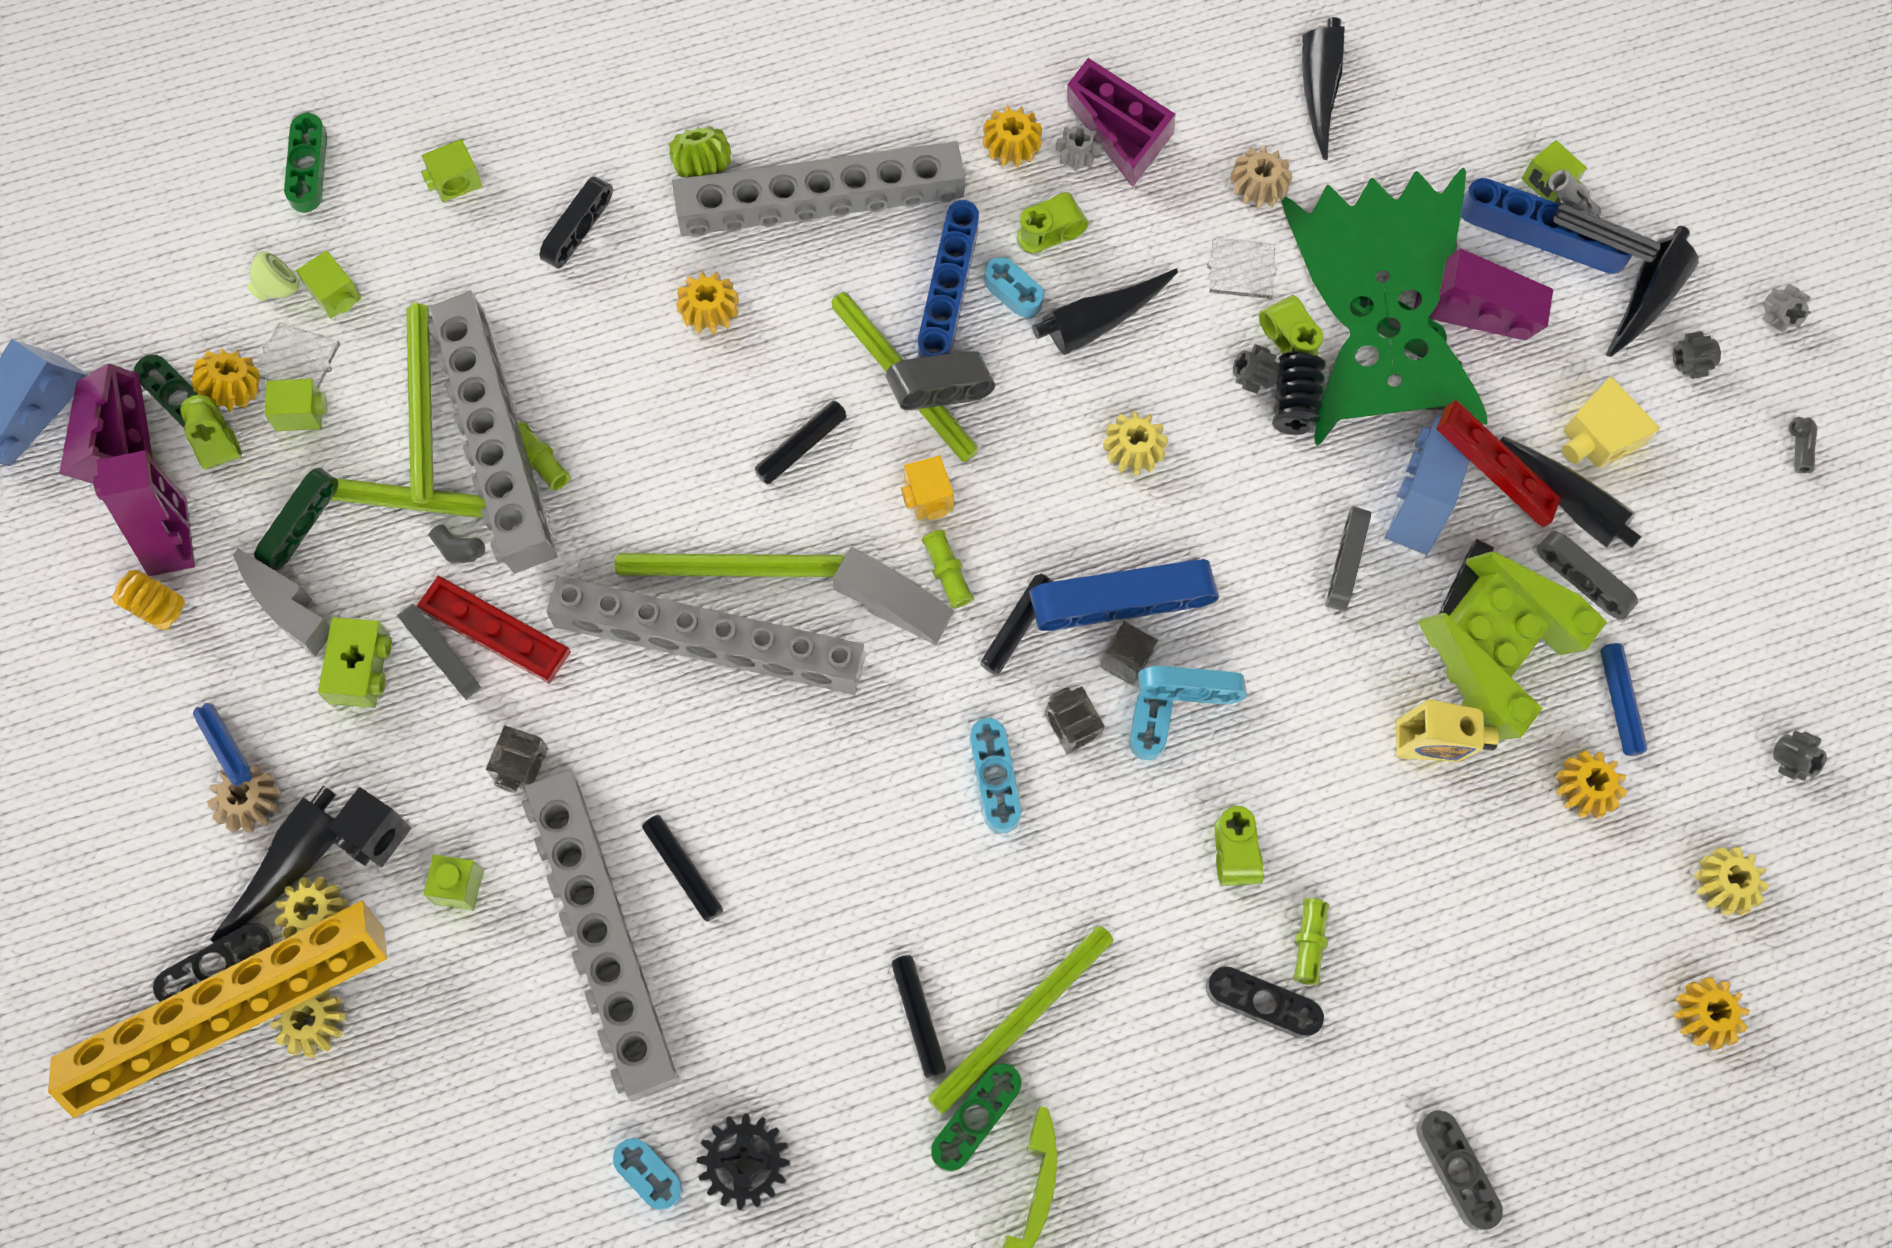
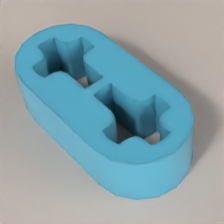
[984,257,1044,318]
[1129,693,1173,760]
[613,1138,683,1210]

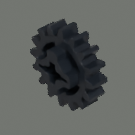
[696,1114,791,1211]

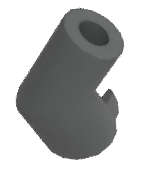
[1788,416,1818,474]
[428,524,485,563]

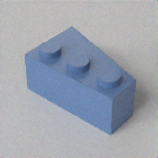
[0,339,88,466]
[1385,415,1470,555]

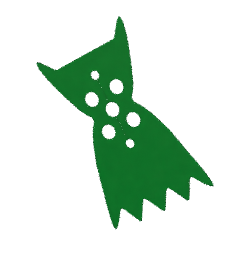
[1281,167,1487,446]

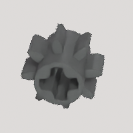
[1673,331,1721,379]
[1233,344,1279,394]
[1773,730,1827,781]

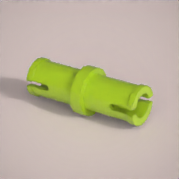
[518,422,571,491]
[921,529,974,609]
[1293,898,1330,985]

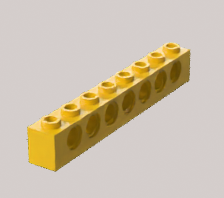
[48,900,388,1119]

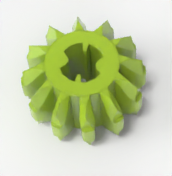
[669,126,731,178]

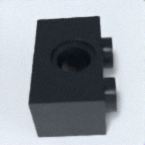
[328,787,412,868]

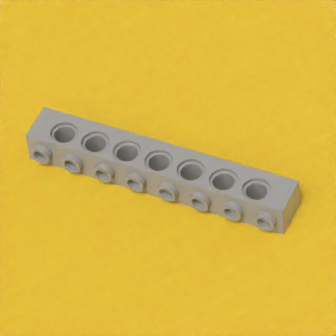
[672,141,965,237]
[428,290,558,574]
[546,575,865,695]
[522,769,680,1101]

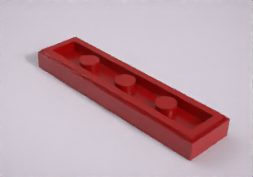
[1436,400,1561,528]
[416,575,571,684]

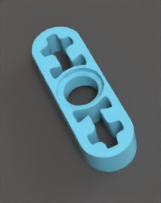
[1138,666,1247,704]
[970,718,1021,834]

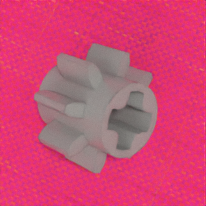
[1056,124,1101,171]
[1761,284,1811,332]

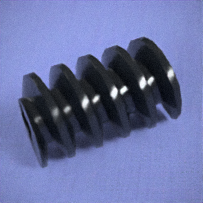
[1272,351,1326,435]

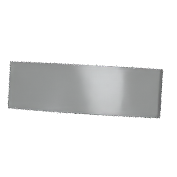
[833,547,954,645]
[233,549,330,657]

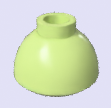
[247,251,299,302]

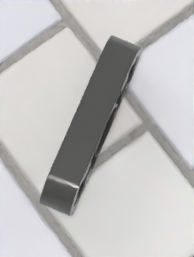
[1325,506,1371,612]
[1537,531,1638,619]
[397,603,482,700]
[1416,1110,1503,1230]

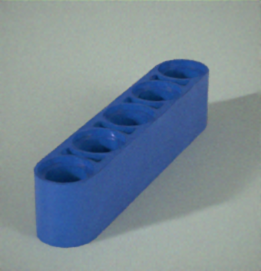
[1461,178,1633,274]
[917,200,979,358]
[1029,559,1219,631]

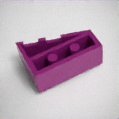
[1067,58,1176,187]
[1414,248,1554,341]
[59,363,153,484]
[93,450,195,577]

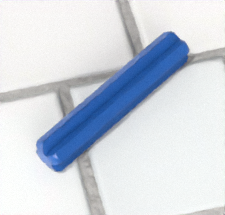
[1600,643,1648,756]
[193,703,253,786]

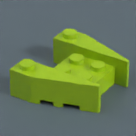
[1418,551,1607,740]

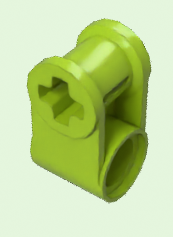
[1017,192,1089,254]
[1259,295,1323,356]
[180,395,242,470]
[1214,806,1264,887]

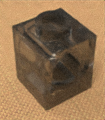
[1100,621,1158,687]
[1044,686,1105,755]
[485,725,548,793]

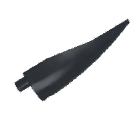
[1302,17,1345,160]
[1605,226,1699,357]
[1032,268,1178,355]
[1500,436,1642,548]
[210,785,338,942]

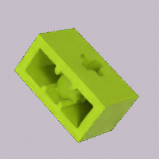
[318,617,392,708]

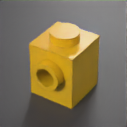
[901,455,954,520]

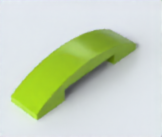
[1002,1106,1057,1248]

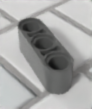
[885,351,996,410]

